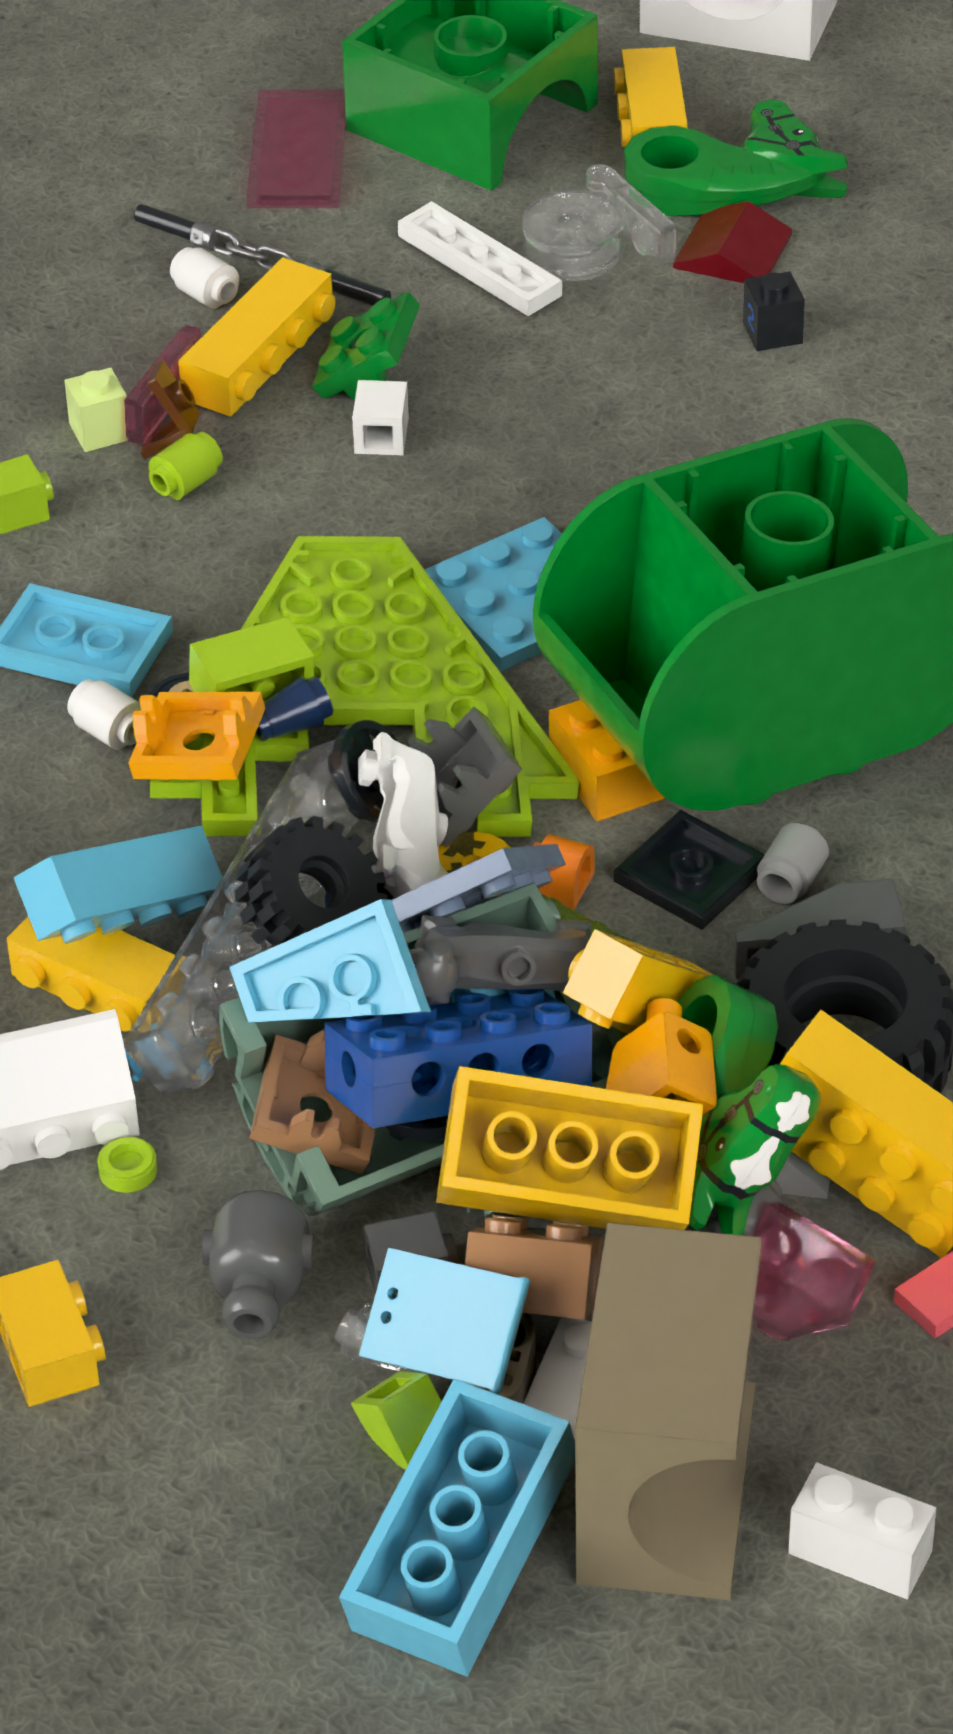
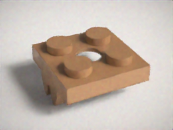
[249,1029,376,1174]

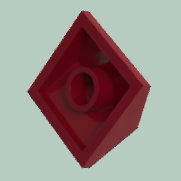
[673,201,792,284]

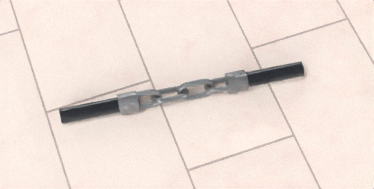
[134,204,391,305]

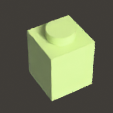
[64,368,131,452]

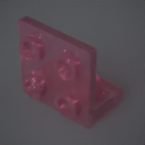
[753,1202,876,1341]

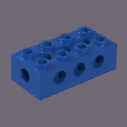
[325,989,592,1128]

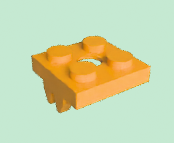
[128,692,266,781]

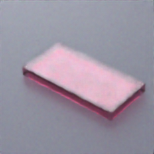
[247,90,346,208]

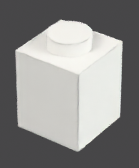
[352,380,409,455]

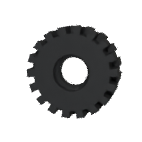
[235,816,388,949]

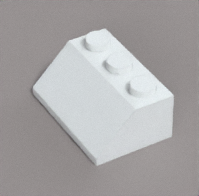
[0,1009,140,1170]

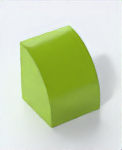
[351,1371,442,1470]

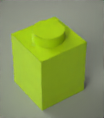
[0,454,54,534]

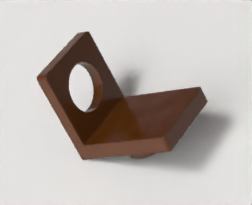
[140,360,200,459]

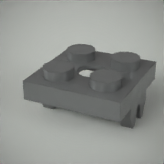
[408,707,522,847]

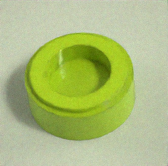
[97,1137,158,1193]

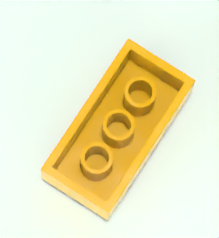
[780,1010,953,1258]
[436,1066,703,1230]

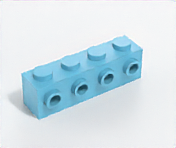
[13,825,226,944]

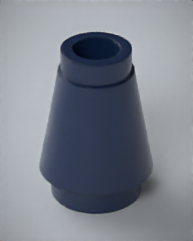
[255,676,333,742]

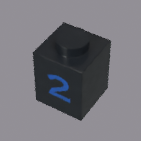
[743,271,805,351]

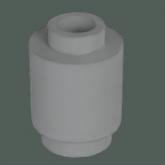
[757,823,829,904]

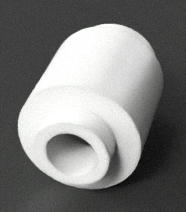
[170,247,239,309]
[67,679,141,750]

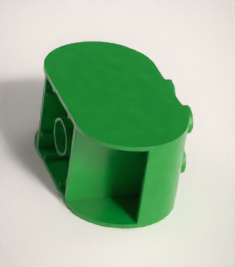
[533,418,953,811]

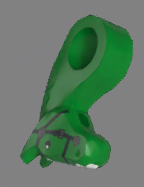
[624,99,848,216]
[677,974,821,1236]

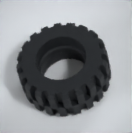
[736,919,953,1094]

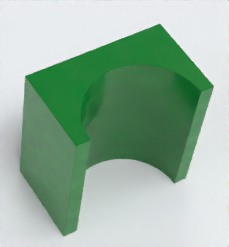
[342,0,598,191]

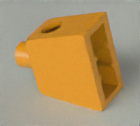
[606,998,717,1116]

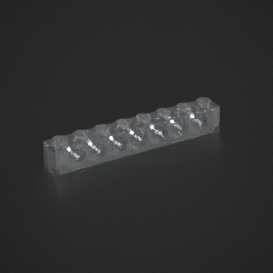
[123,739,360,1095]

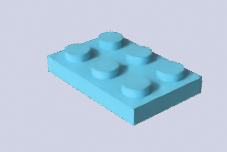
[0,583,173,697]

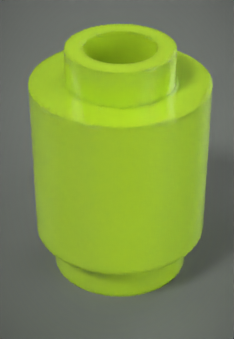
[149,432,223,500]

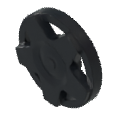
[328,720,398,822]

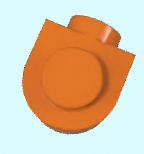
[533,834,595,910]

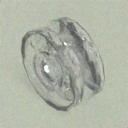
[522,190,621,282]

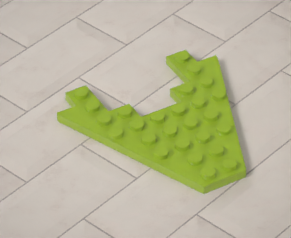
[150,536,579,837]

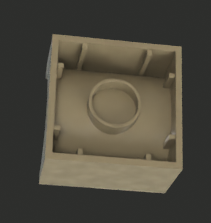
[575,1223,762,1600]

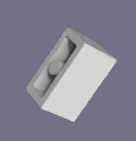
[788,1462,936,1600]

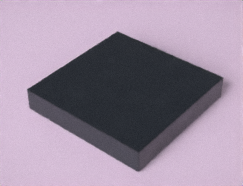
[614,810,765,930]

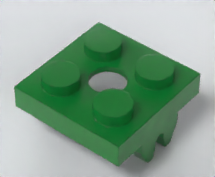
[312,291,420,400]

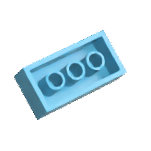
[339,1379,575,1677]

